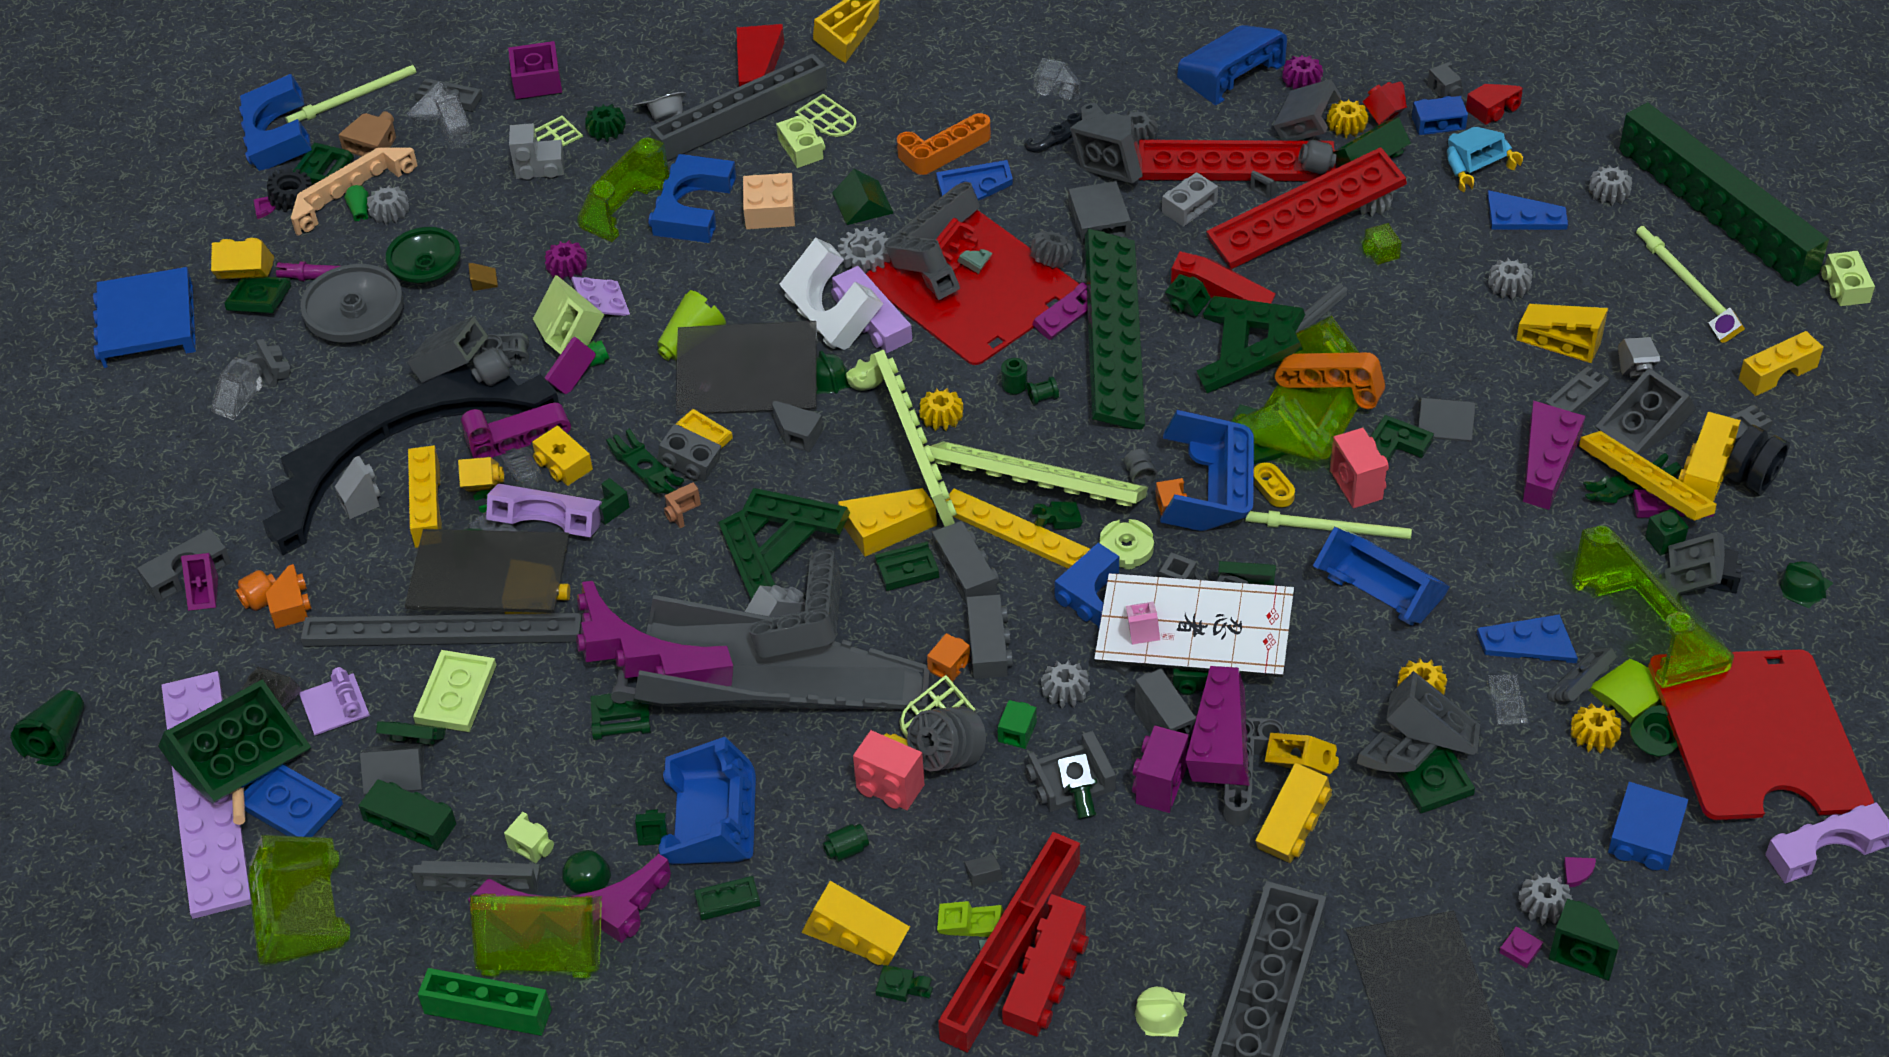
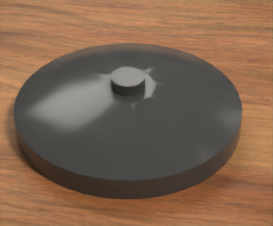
[300,264,404,342]

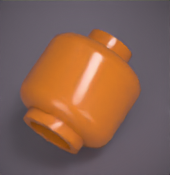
[235,570,276,611]

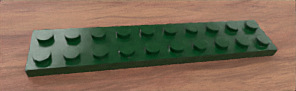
[1085,228,1145,429]

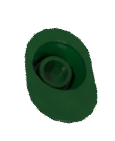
[807,351,851,395]
[1780,561,1833,608]
[1630,705,1678,757]

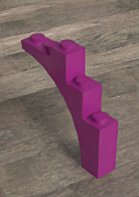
[576,581,733,686]
[468,854,671,949]

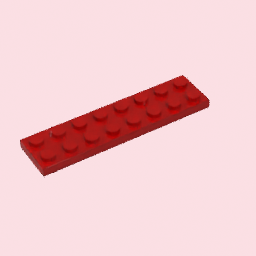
[1139,140,1336,181]
[1206,147,1407,269]

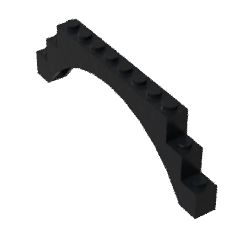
[262,364,559,556]

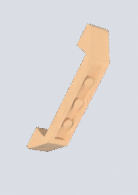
[291,148,418,236]

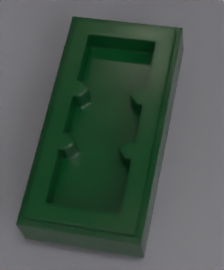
[694,876,761,920]

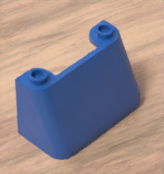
[1177,25,1287,106]
[659,737,756,864]

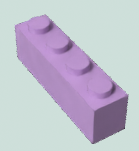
[831,266,912,353]

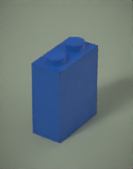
[1608,782,1689,871]

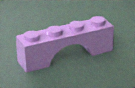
[486,484,602,537]
[1766,802,1889,883]

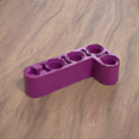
[461,403,571,458]

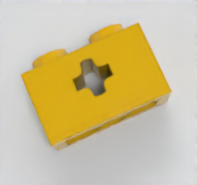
[532,425,593,486]
[458,457,504,492]

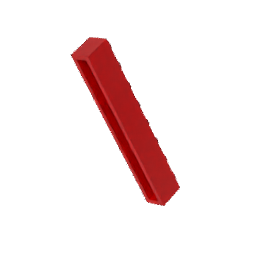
[938,832,1080,1053]

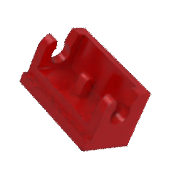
[936,217,978,273]

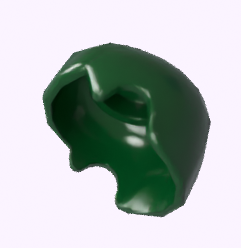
[562,850,611,894]

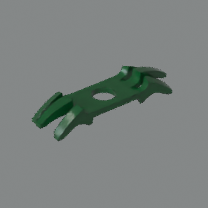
[606,428,684,494]
[1583,453,1682,503]

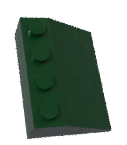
[158,679,312,804]

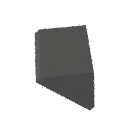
[1418,397,1476,442]
[360,743,425,795]

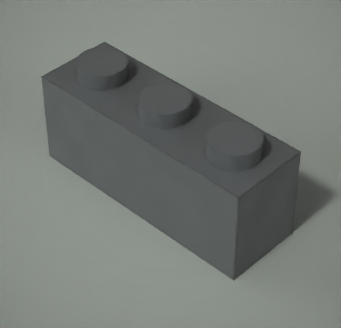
[932,521,999,605]
[967,594,1013,679]

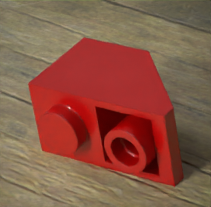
[1363,81,1407,125]
[1466,84,1523,125]

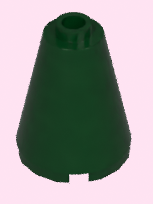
[10,690,84,766]

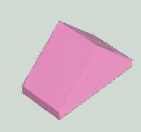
[1126,601,1160,644]

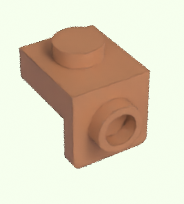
[664,482,701,528]

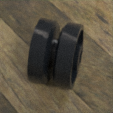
[1724,424,1790,495]

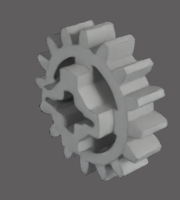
[838,227,890,273]

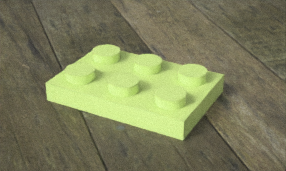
[413,650,496,732]

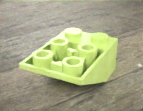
[533,276,604,354]

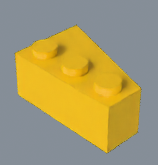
[813,0,880,63]
[1516,304,1608,363]
[1678,412,1741,502]
[838,488,937,557]
[1255,763,1332,863]

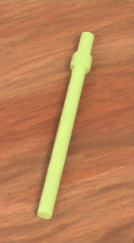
[285,65,417,123]
[1636,226,1726,316]
[1246,511,1412,539]

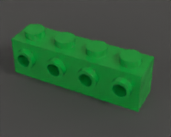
[417,968,552,1036]

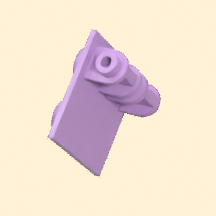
[571,277,630,316]
[299,667,370,735]

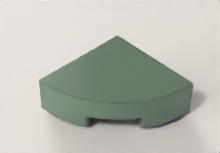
[958,249,992,274]

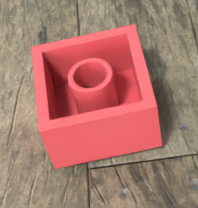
[1330,428,1389,508]
[853,730,925,810]

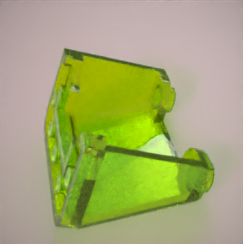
[577,137,669,242]
[248,835,350,964]
[470,893,602,978]

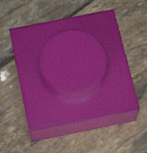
[1499,927,1543,968]

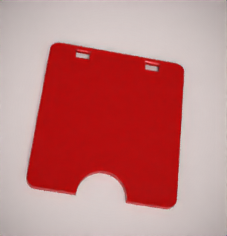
[866,210,1079,365]
[1648,649,1874,820]

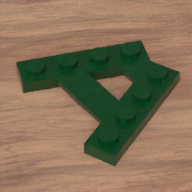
[1196,296,1306,393]
[718,488,850,600]

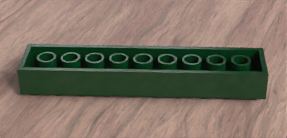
[1619,102,1829,287]

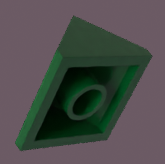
[832,169,893,225]

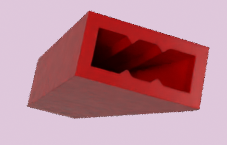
[736,24,784,87]

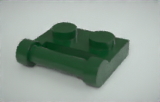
[293,142,354,185]
[590,693,651,740]

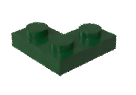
[1371,415,1434,463]

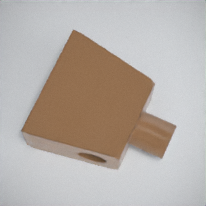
[339,111,396,156]

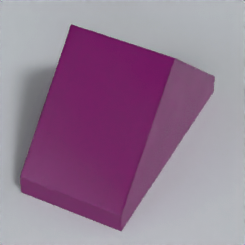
[181,553,218,611]

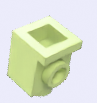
[504,812,554,863]

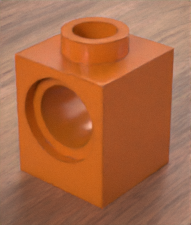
[927,633,970,682]

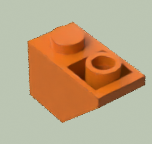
[266,564,312,628]

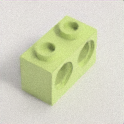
[776,114,825,168]
[1821,251,1875,306]

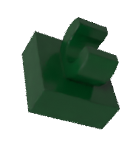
[635,809,668,846]

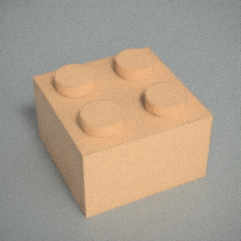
[743,173,795,229]

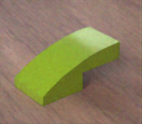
[937,901,1004,937]

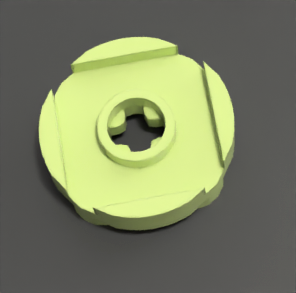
[1100,519,1154,569]

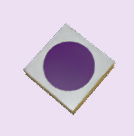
[1708,308,1745,343]

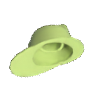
[1135,986,1187,1037]

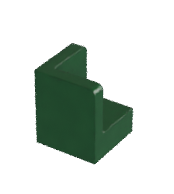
[599,478,630,525]

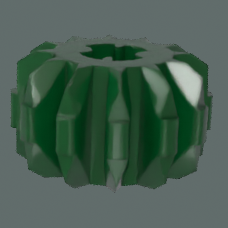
[585,104,626,143]

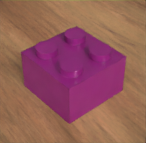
[508,41,562,99]
[1132,725,1189,813]

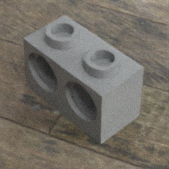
[1162,172,1218,227]

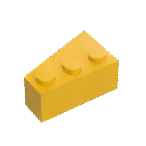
[801,881,910,966]

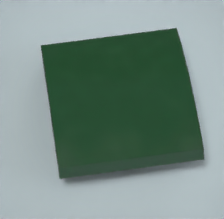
[1218,561,1276,585]

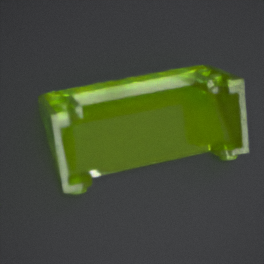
[1232,315,1360,463]
[1571,525,1734,688]

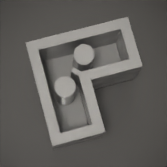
[509,123,565,180]

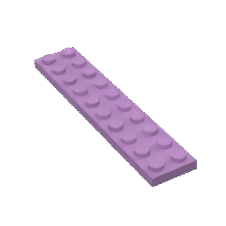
[162,671,253,919]

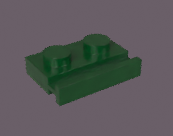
[875,541,939,591]
[376,721,446,744]

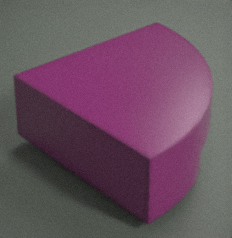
[254,196,275,219]
[1564,857,1596,888]

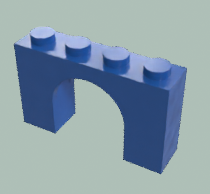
[239,74,312,170]
[648,154,736,243]
[1055,542,1120,629]

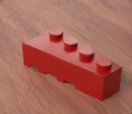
[1002,894,1089,1037]

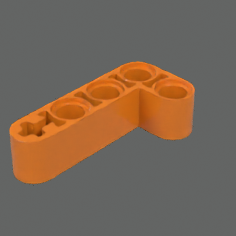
[897,113,991,175]
[1275,352,1385,409]

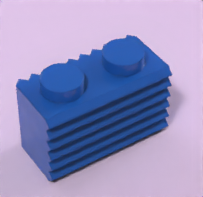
[1412,96,1468,135]

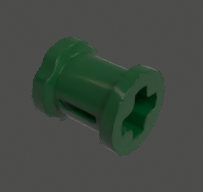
[1027,376,1059,405]

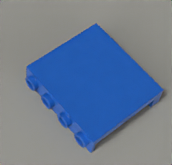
[93,267,196,368]

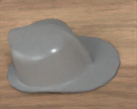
[634,92,686,123]

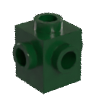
[1165,274,1211,317]

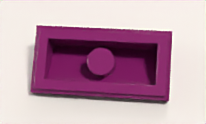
[545,336,596,394]

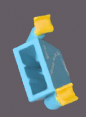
[1447,127,1523,192]

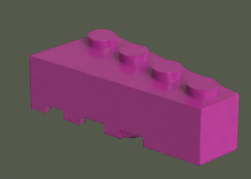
[1523,400,1585,510]
[1185,666,1250,786]

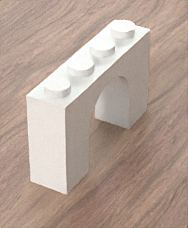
[779,237,883,350]

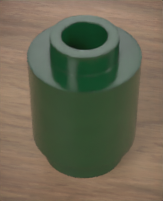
[1001,358,1028,394]
[822,823,869,862]

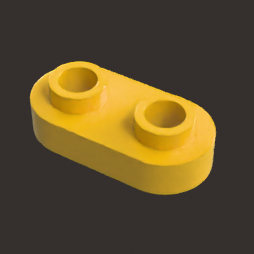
[1253,463,1295,507]

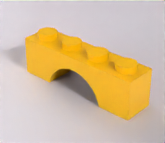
[408,445,442,548]

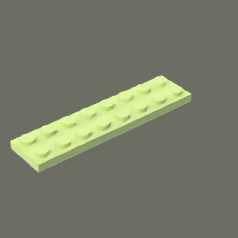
[874,350,957,527]
[929,441,1148,506]

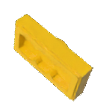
[676,409,733,448]

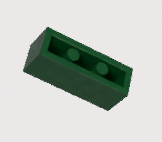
[1333,117,1411,167]
[358,779,457,851]

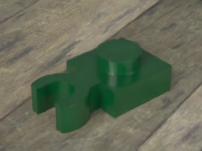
[1031,501,1083,529]

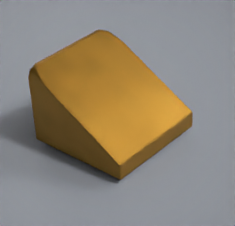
[468,263,498,291]

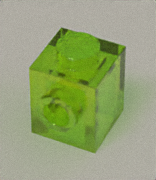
[1362,223,1402,265]

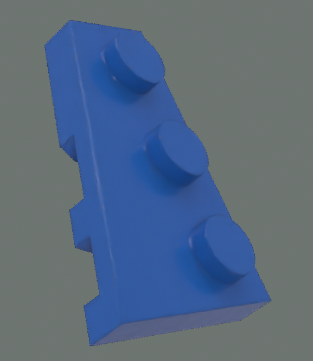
[936,160,1013,201]
[1487,190,1568,230]
[1477,614,1578,663]

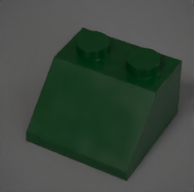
[1549,898,1620,981]

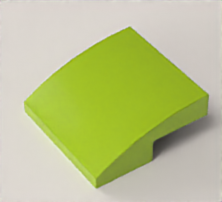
[1588,659,1661,724]

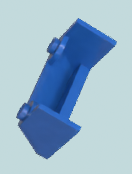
[1160,410,1254,531]
[1313,526,1450,626]

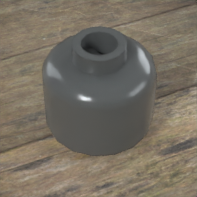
[1298,140,1336,175]
[471,347,512,386]

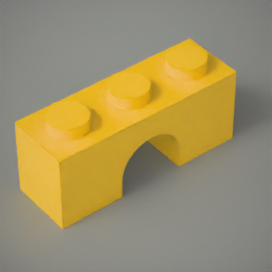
[1738,331,1824,396]

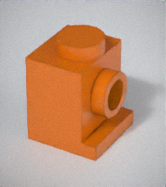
[1156,478,1187,516]

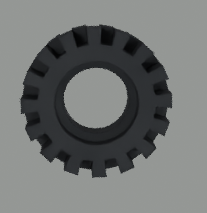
[267,168,312,212]

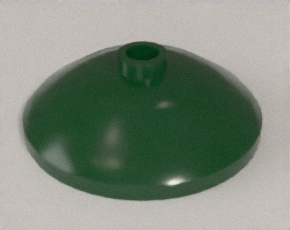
[386,227,461,283]

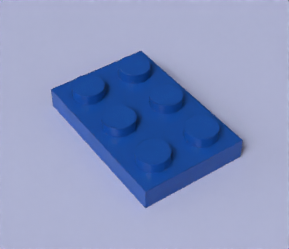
[244,765,343,845]

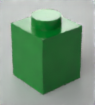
[998,700,1037,749]

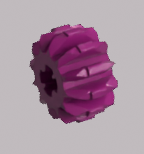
[1282,54,1323,90]
[545,240,587,280]

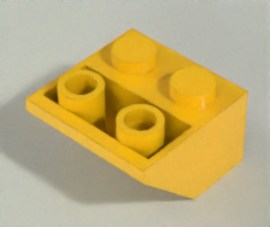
[211,238,274,279]

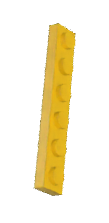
[1579,431,1717,521]
[946,488,1090,569]

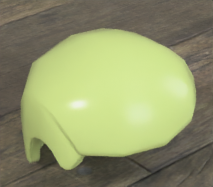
[846,354,884,391]

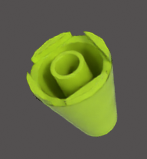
[657,290,726,361]

